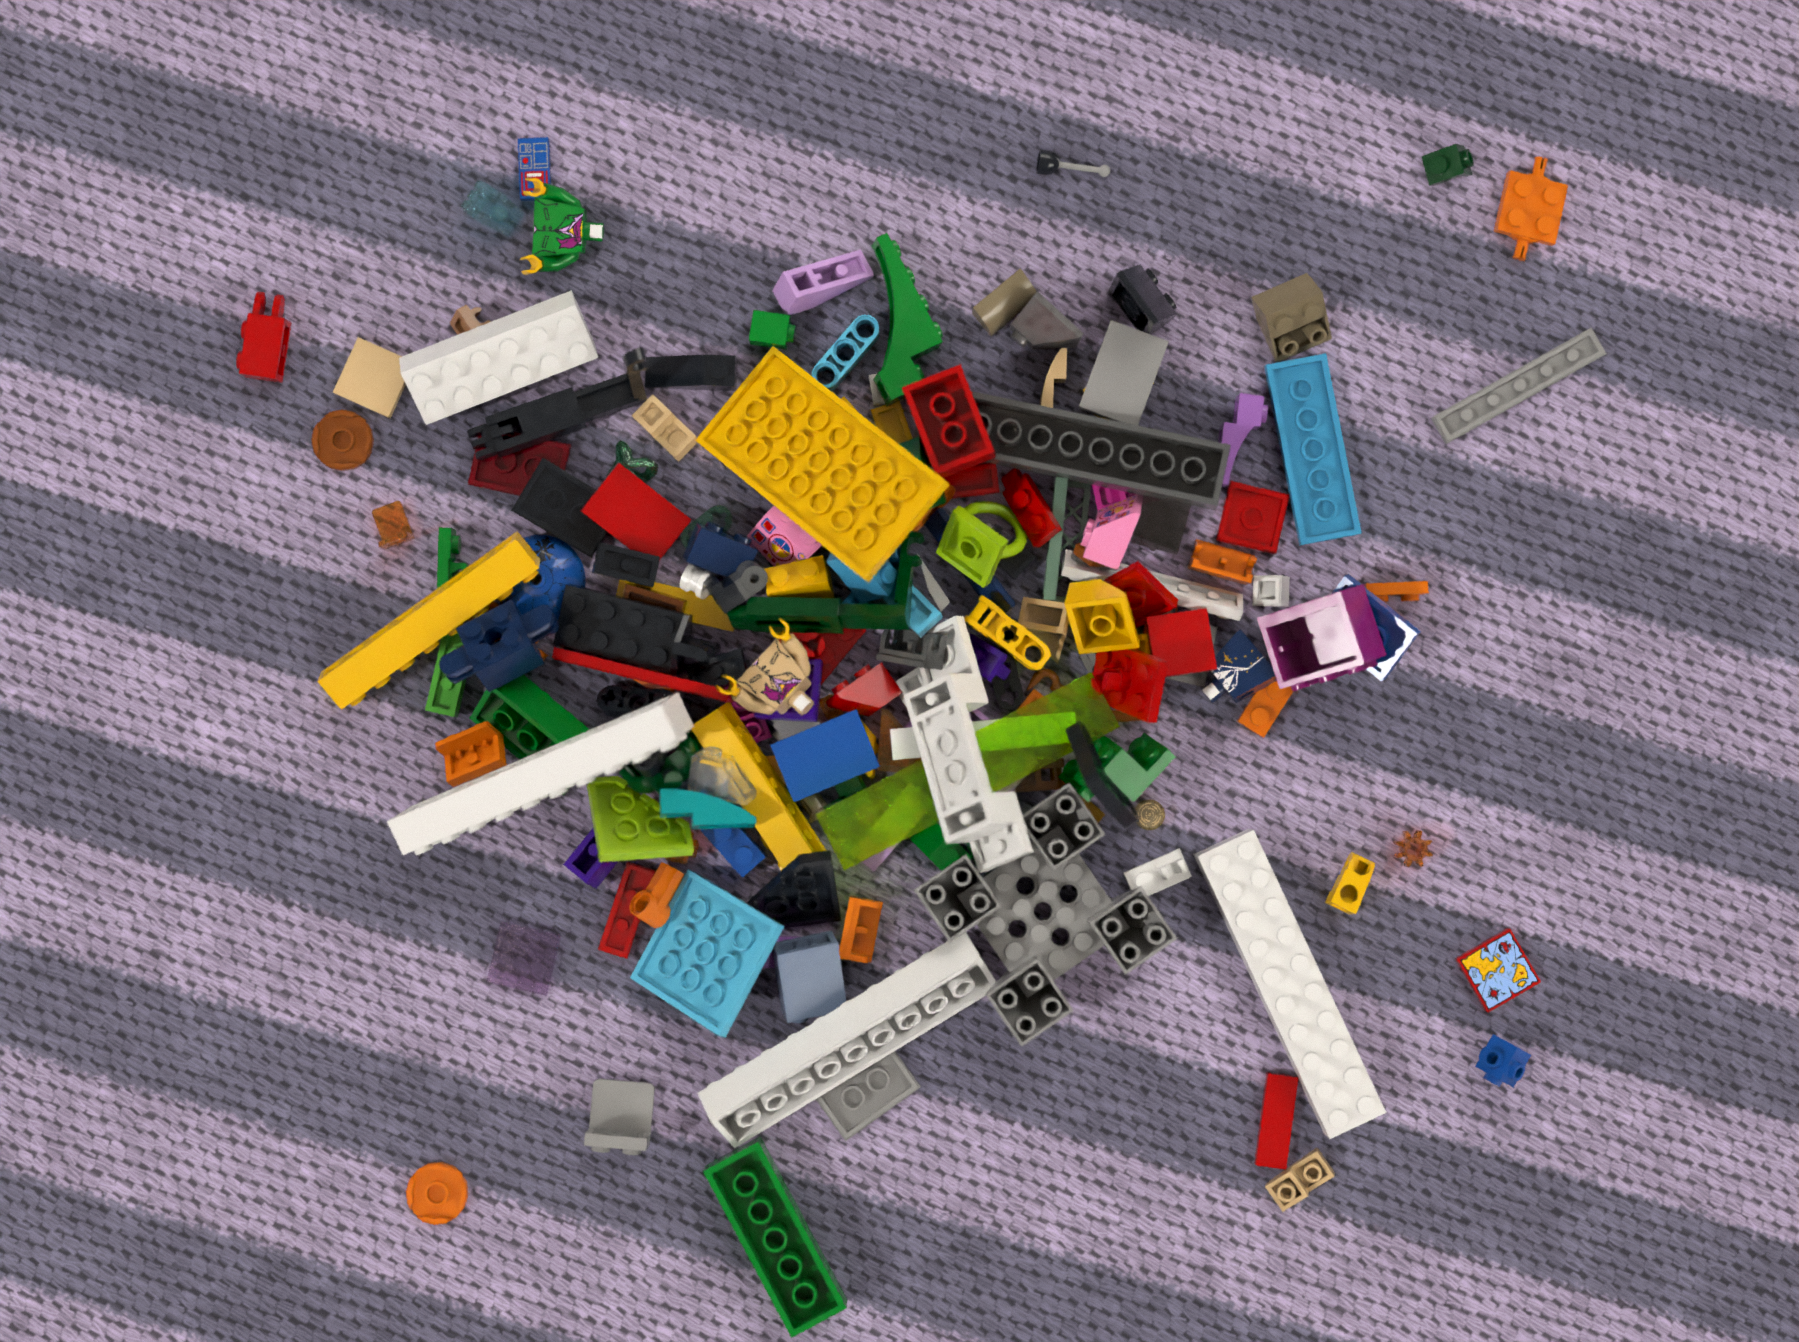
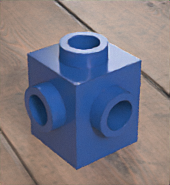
[1475,1034,1531,1088]

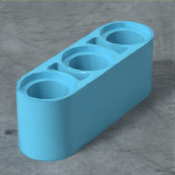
[812,314,879,392]

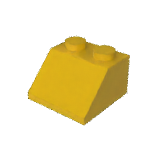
[1064,579,1140,654]

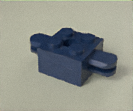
[439,599,559,692]

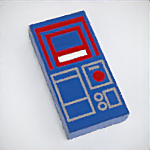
[518,137,551,201]

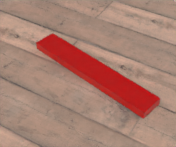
[552,647,734,703]

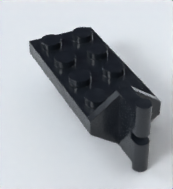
[553,583,721,676]

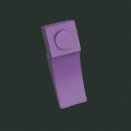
[1218,393,1268,488]

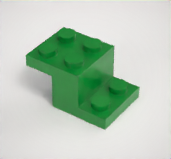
[1058,732,1176,803]

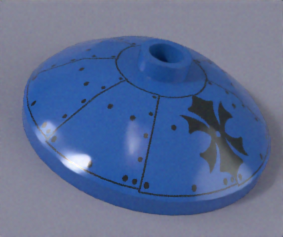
[498,535,586,619]

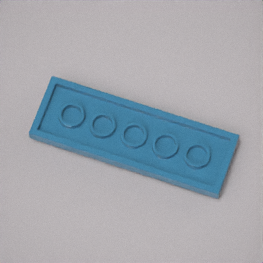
[1264,353,1362,546]

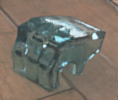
[461,180,525,238]

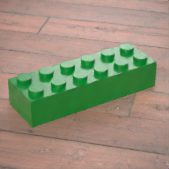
[703,1136,847,1338]

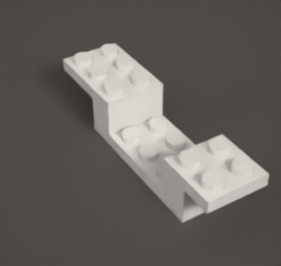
[904,616,1033,872]

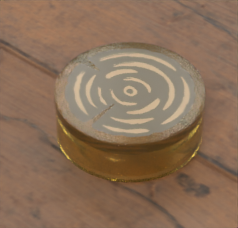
[1135,799,1165,830]

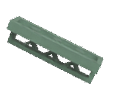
[1042,477,1091,603]

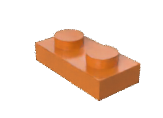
[1364,581,1429,602]
[1237,681,1293,738]

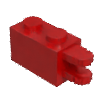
[236,292,292,383]

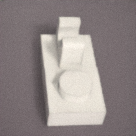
[1123,848,1192,896]

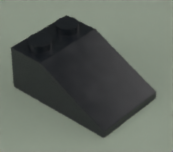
[1108,264,1177,335]

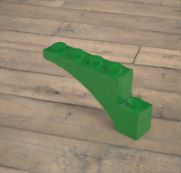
[872,233,943,406]

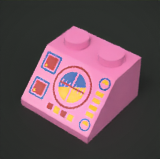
[1080,494,1144,570]
[747,506,824,566]

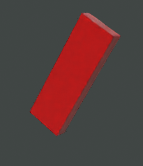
[598,861,656,959]
[1254,1072,1298,1170]

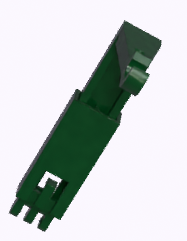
[726,532,925,634]

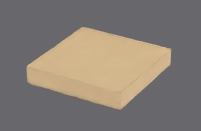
[333,337,406,419]

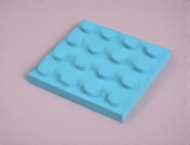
[630,869,784,1038]

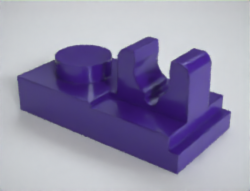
[968,632,1011,682]

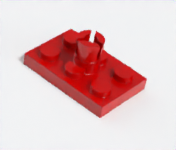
[779,629,867,685]
[1089,648,1168,723]

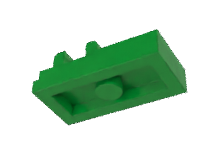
[437,527,469,588]

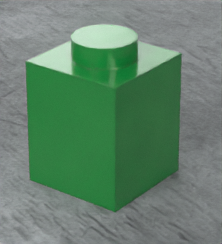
[749,310,796,350]

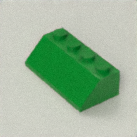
[470,675,590,796]

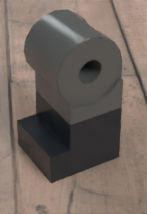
[703,560,768,614]

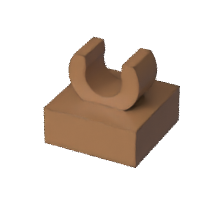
[450,305,490,335]

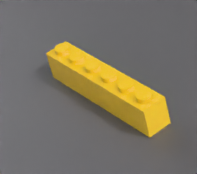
[691,702,827,871]

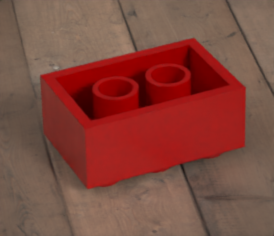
[902,364,996,478]

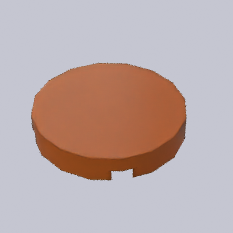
[406,1162,469,1225]

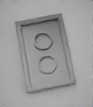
[1078,320,1169,425]
[816,1051,921,1141]

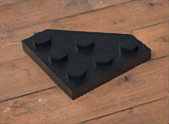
[746,850,842,928]

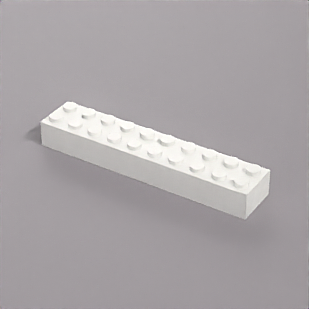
[387,692,694,855]
[1193,829,1386,1139]
[698,932,996,1148]

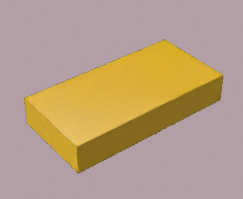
[871,401,913,444]

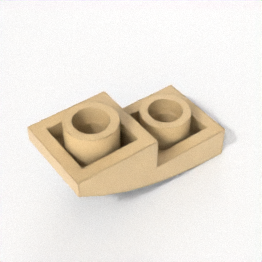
[1265,1148,1335,1212]

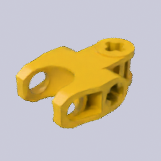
[964,595,1051,670]

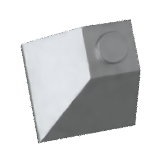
[1010,291,1084,349]

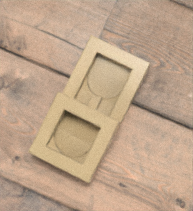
[1040,348,1067,408]
[631,394,698,462]

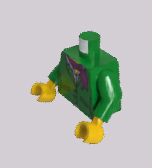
[520,177,604,275]

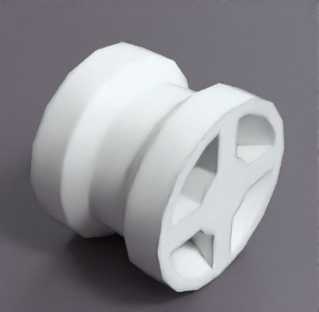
[680,563,717,600]

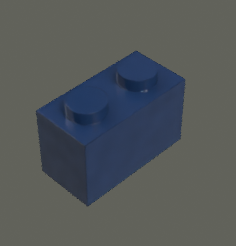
[683,521,758,577]

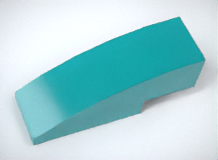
[659,789,756,830]

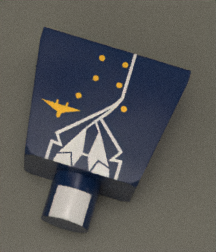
[1201,629,1277,704]

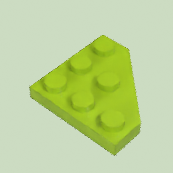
[587,776,694,862]

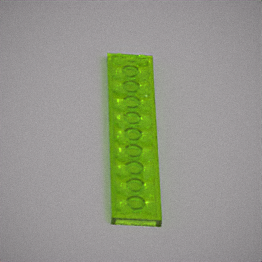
[815,672,1120,871]

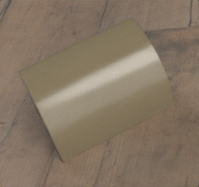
[972,269,1037,337]

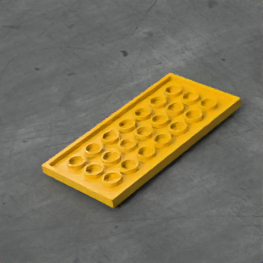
[695,346,949,583]

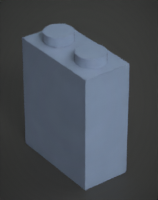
[772,931,846,1023]

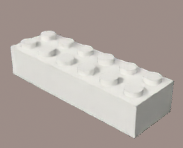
[399,290,598,425]

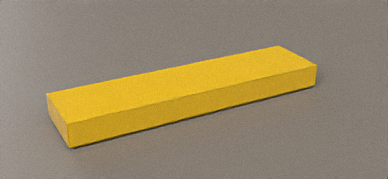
[616,580,740,632]

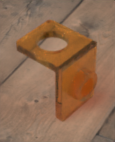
[372,501,415,549]

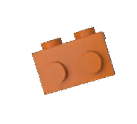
[435,721,506,787]

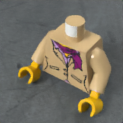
[716,618,814,716]

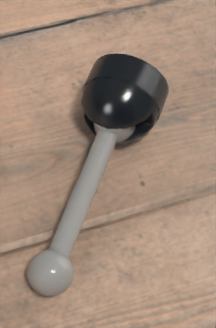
[1036,149,1110,177]

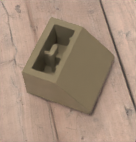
[1251,273,1332,363]

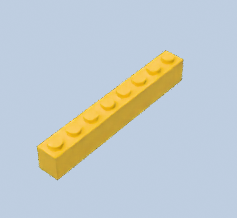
[317,531,540,710]

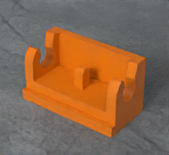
[1188,539,1257,585]
[839,895,883,963]

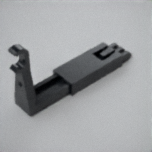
[467,348,648,460]

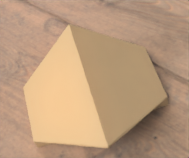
[1018,597,1069,664]

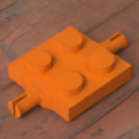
[1493,156,1568,261]

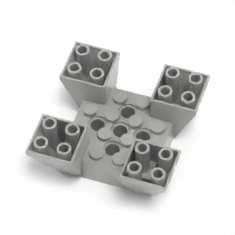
[914,783,1177,1047]

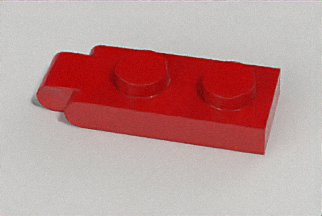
[1001,468,1062,548]

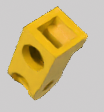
[1325,852,1375,915]

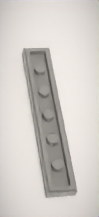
[1431,327,1606,444]

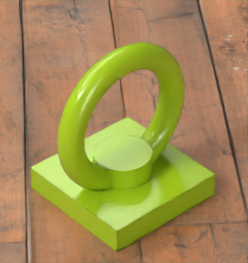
[936,501,1028,588]

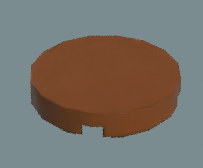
[311,410,374,471]

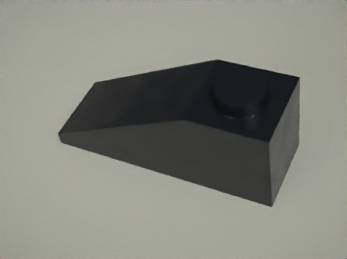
[645,354,738,391]

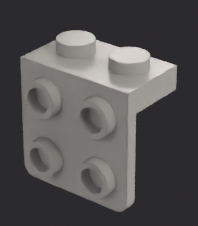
[584,1078,655,1155]

